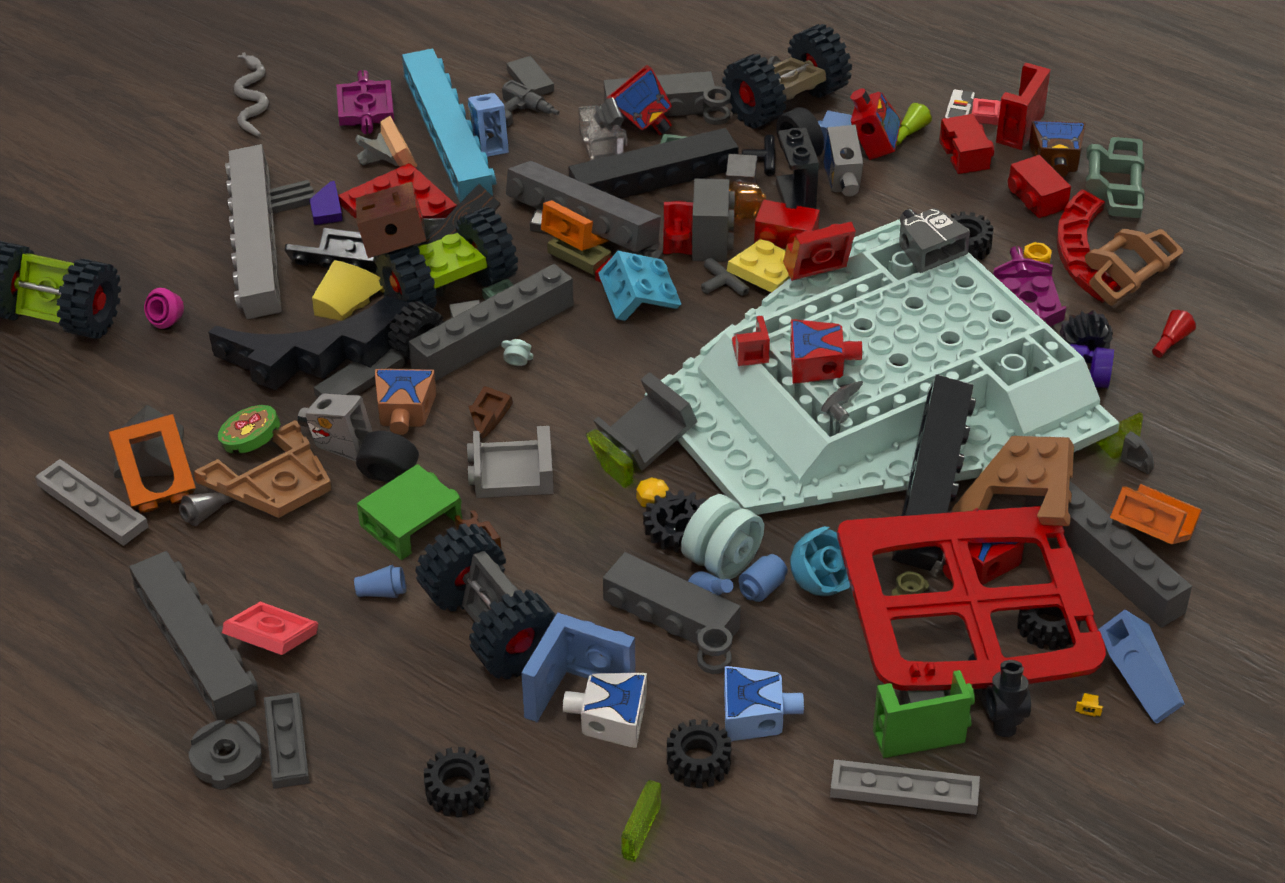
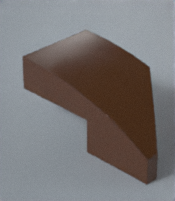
[468,386,513,438]

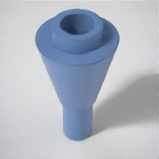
[688,571,733,596]

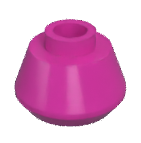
[144,288,184,329]

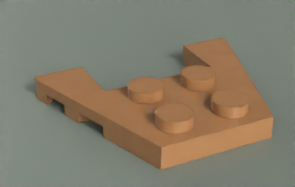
[194,420,331,518]
[951,436,1074,526]

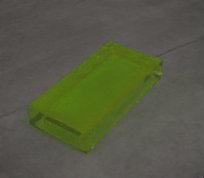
[621,780,661,862]

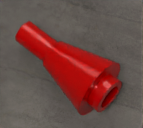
[1152,310,1196,358]

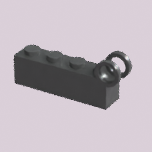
[603,71,731,125]
[603,552,741,674]

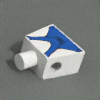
[563,673,647,748]

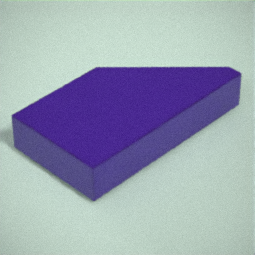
[310,181,343,225]

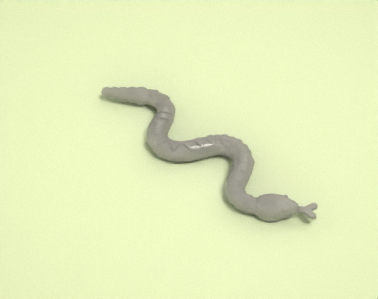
[233,52,269,137]

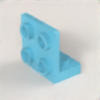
[598,251,681,321]

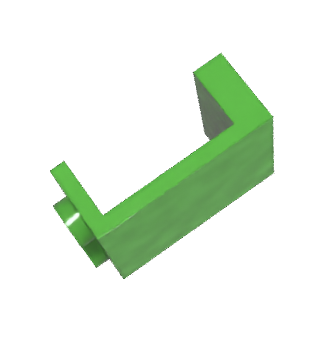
[357,464,462,560]
[873,670,975,758]

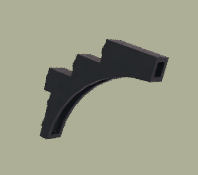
[208,295,409,390]

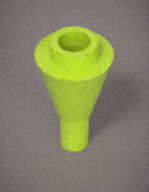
[896,103,932,146]

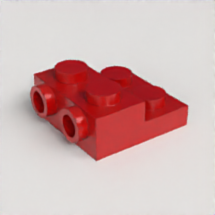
[783,222,856,281]

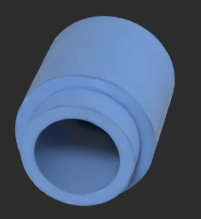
[739,554,788,602]

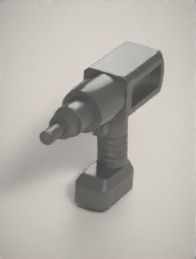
[502,80,560,127]

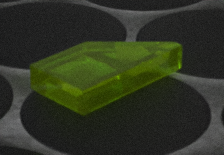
[1096,412,1143,459]
[586,429,633,488]

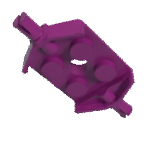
[993,246,1066,326]

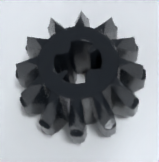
[1059,310,1113,351]

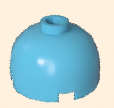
[790,526,850,596]

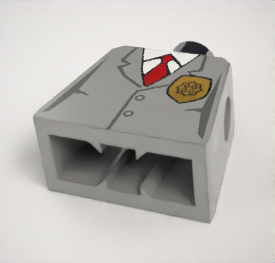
[298,394,372,462]

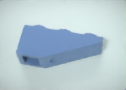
[1098,610,1185,724]

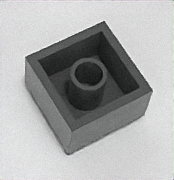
[692,179,735,262]

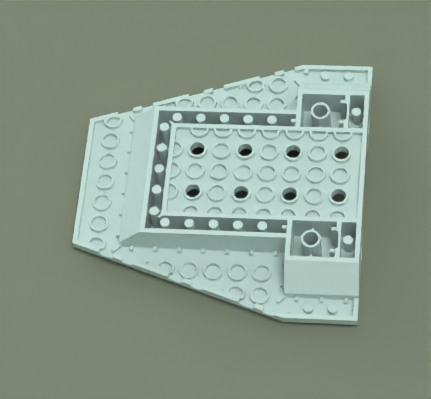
[645,219,1120,515]

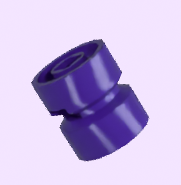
[1070,344,1114,389]

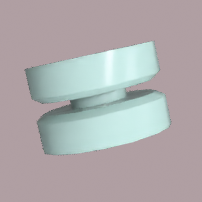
[681,494,764,579]

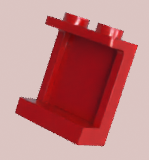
[996,63,1051,150]

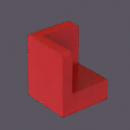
[732,316,770,366]

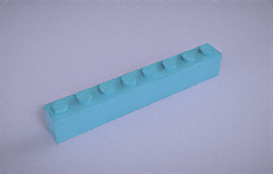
[402,48,496,203]

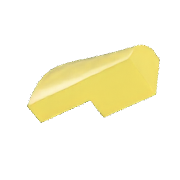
[312,260,385,321]

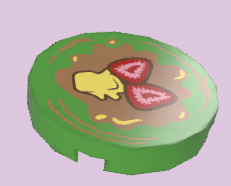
[218,405,280,453]

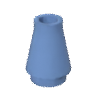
[354,565,406,598]

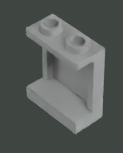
[467,426,554,498]

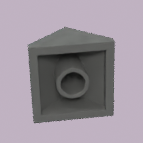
[113,405,184,478]

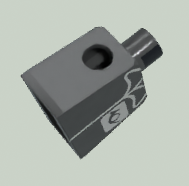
[899,208,970,273]

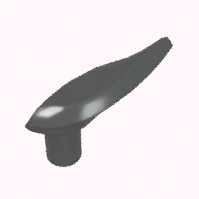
[821,381,863,423]

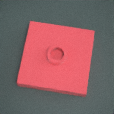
[222,602,318,655]

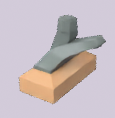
[355,116,417,167]

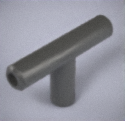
[701,258,749,296]

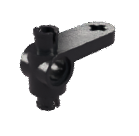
[968,654,1031,737]

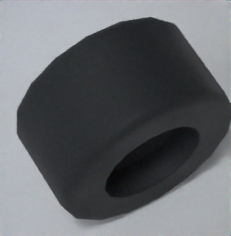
[356,430,419,483]

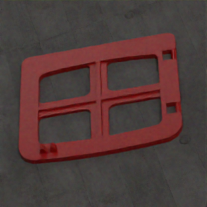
[837,506,1106,691]

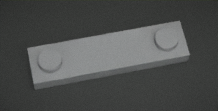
[35,459,148,546]
[830,759,980,815]

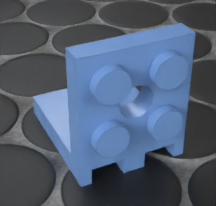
[521,612,635,722]

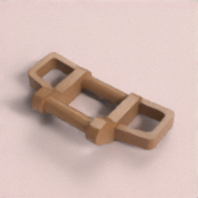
[1085,229,1183,306]

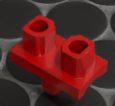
[663,201,693,255]

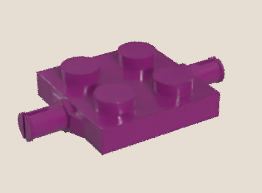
[336,70,394,134]

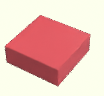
[972,98,1001,125]

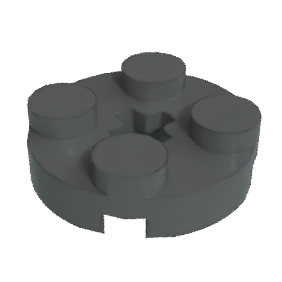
[189,720,263,790]

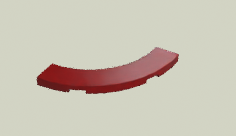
[1057,189,1121,303]

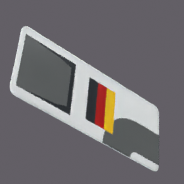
[945,89,975,118]

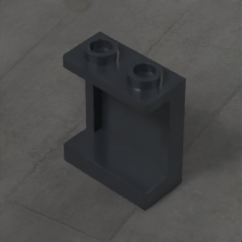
[776,128,819,209]

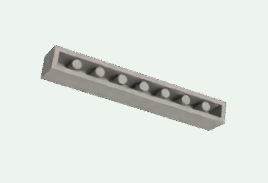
[225,144,282,319]

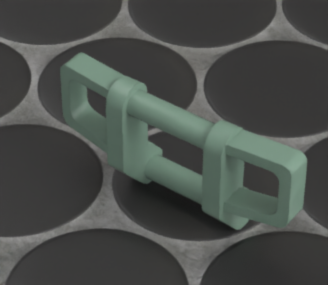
[1086,137,1145,218]

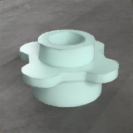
[501,339,533,366]

